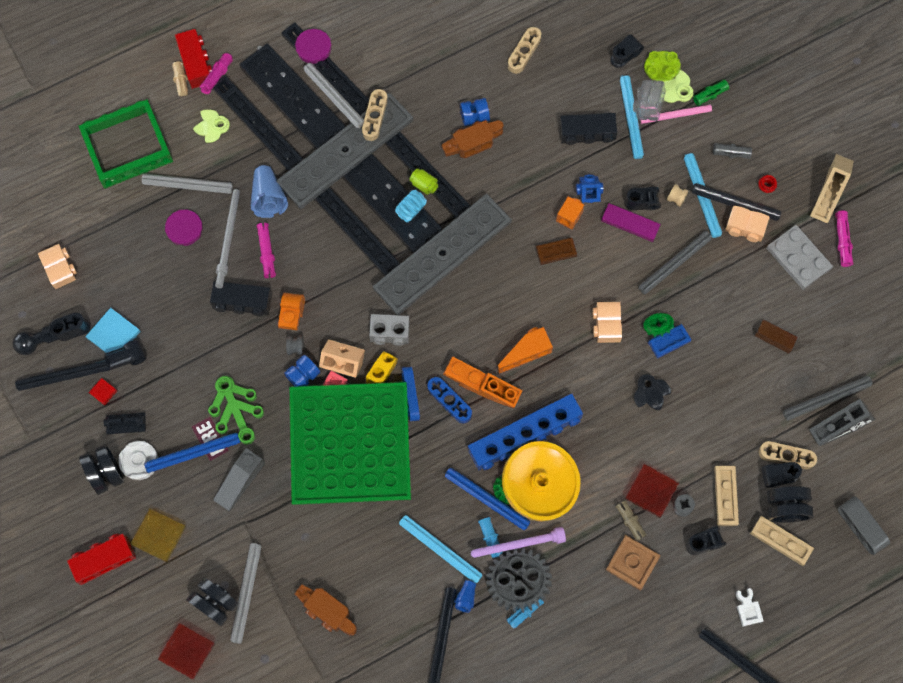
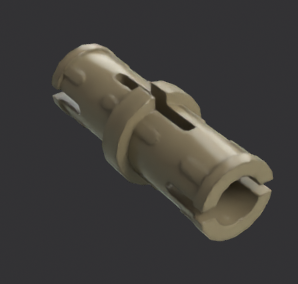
[616,500,647,541]

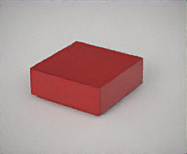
[89,378,117,406]

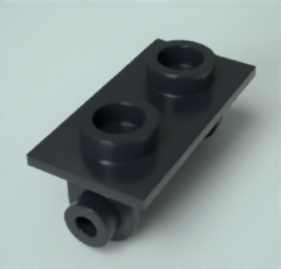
[103,413,146,435]

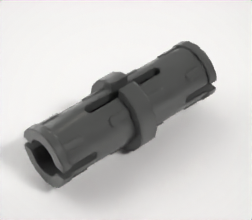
[713,143,752,159]

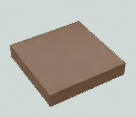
[606,535,661,591]

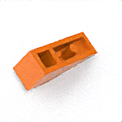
[498,327,553,374]

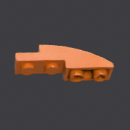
[443,356,522,408]

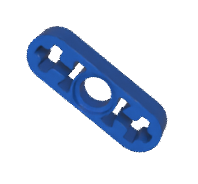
[401,366,420,422]
[428,377,472,423]

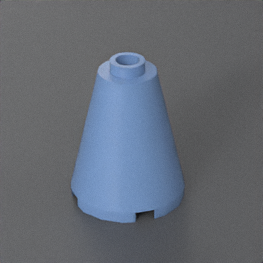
[250,165,288,218]

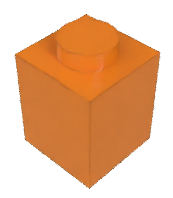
[556,196,584,230]

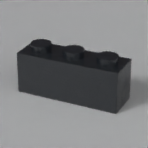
[559,113,617,145]
[210,281,272,316]

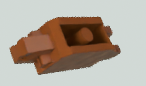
[442,120,504,159]
[295,585,357,636]

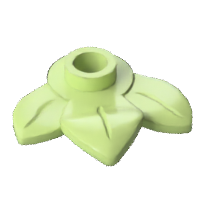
[661,70,693,103]
[193,110,230,143]

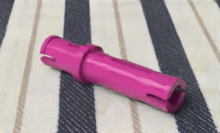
[200,53,233,94]
[835,211,853,267]
[257,223,276,279]

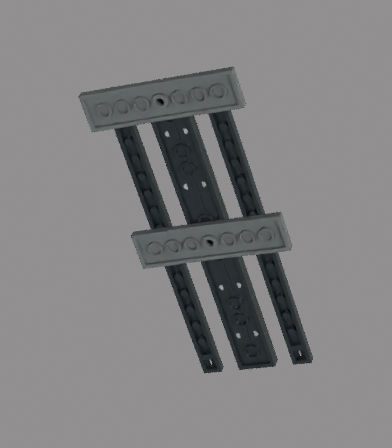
[212,23,512,315]

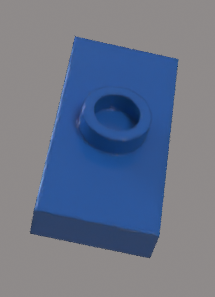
[648,324,691,359]

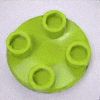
[644,51,681,82]

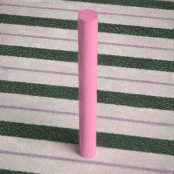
[639,104,712,124]

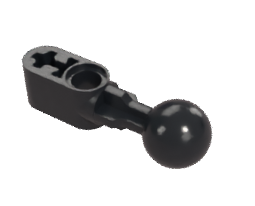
[12,312,90,355]

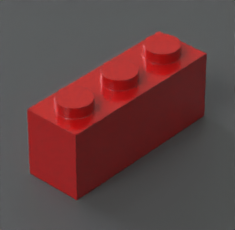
[175,29,212,89]
[67,533,136,585]

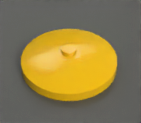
[502,441,580,521]

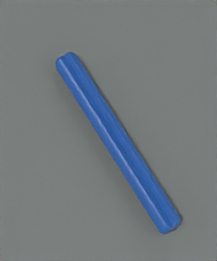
[144,433,240,473]
[445,468,530,530]

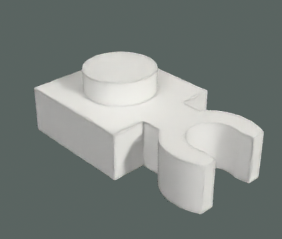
[736,588,763,627]

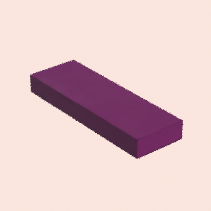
[601,203,661,242]

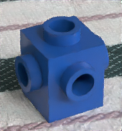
[576,174,603,203]

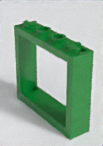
[79,99,173,189]

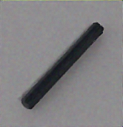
[692,183,781,221]
[15,360,110,391]
[428,587,456,683]
[699,628,779,683]

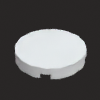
[118,441,158,480]

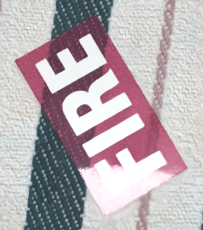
[192,417,229,461]

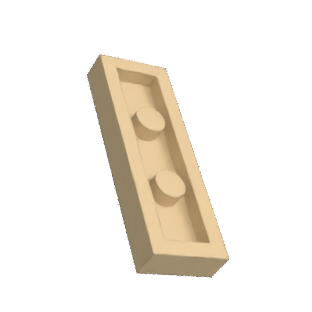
[714,466,739,526]
[750,516,814,566]

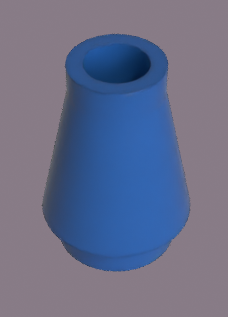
[454,580,476,613]

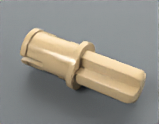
[172,61,188,96]

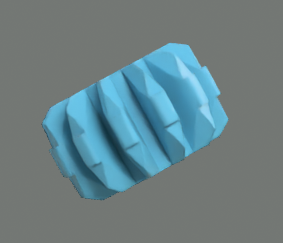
[395,190,427,222]

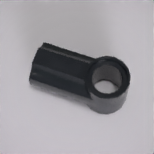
[104,340,147,370]

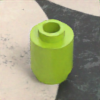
[410,169,438,195]

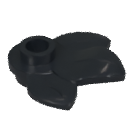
[634,374,671,411]

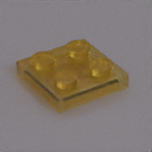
[131,509,186,562]

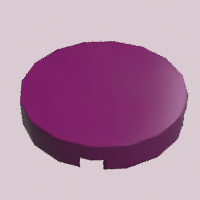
[295,29,332,64]
[165,210,203,246]

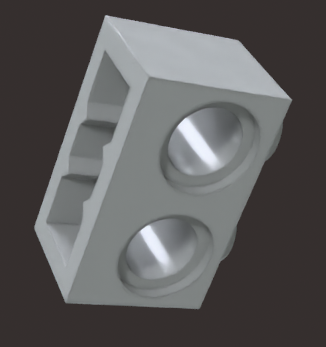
[369,314,410,346]

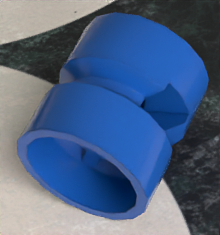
[460,98,490,126]
[284,355,321,387]

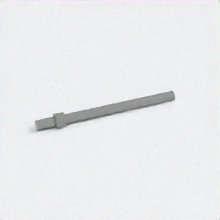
[215,189,240,288]

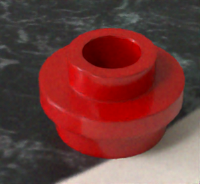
[758,175,777,193]

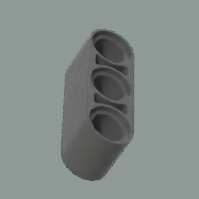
[837,496,890,555]

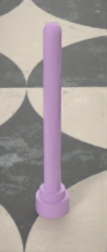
[471,526,566,558]

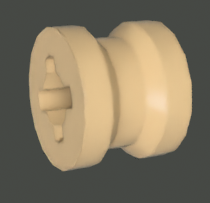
[667,184,689,207]

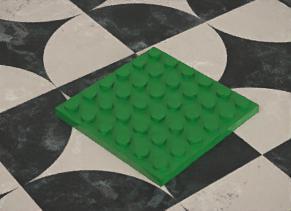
[289,382,411,505]

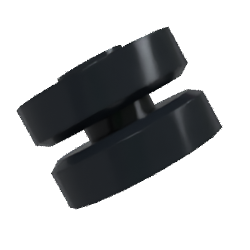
[79,444,125,495]
[767,486,814,523]
[186,576,239,627]

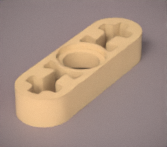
[508,27,541,74]
[362,89,388,141]
[759,441,817,469]

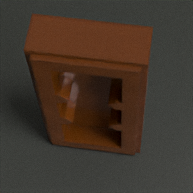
[536,238,577,265]

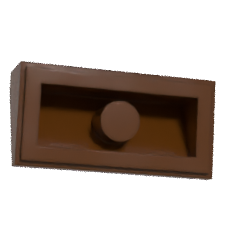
[755,319,798,354]

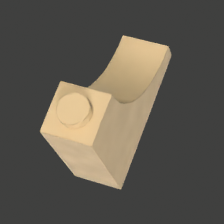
[810,154,854,223]

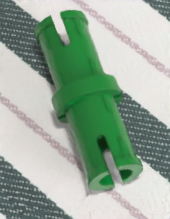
[693,79,730,106]

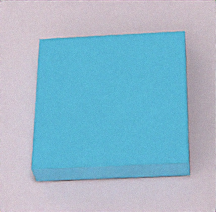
[86,308,141,353]

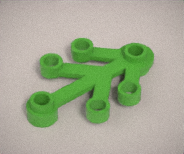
[208,376,264,445]

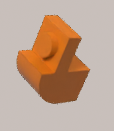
[278,293,305,330]

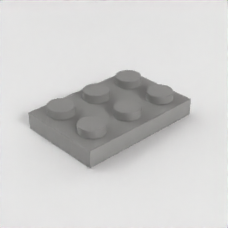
[766,225,833,290]

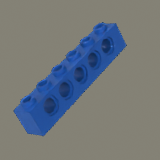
[468,394,583,471]

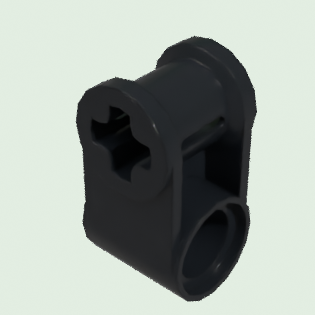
[610,34,644,68]
[624,187,661,211]
[761,462,802,488]
[685,526,727,555]

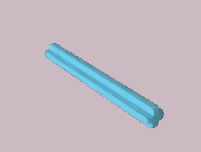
[620,75,644,159]
[684,153,722,238]
[399,515,482,583]

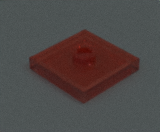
[625,464,679,518]
[158,623,215,680]

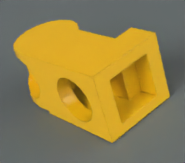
[366,351,398,384]

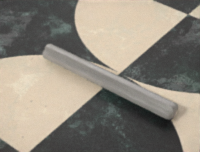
[304,63,364,128]
[142,174,233,194]
[230,543,261,644]

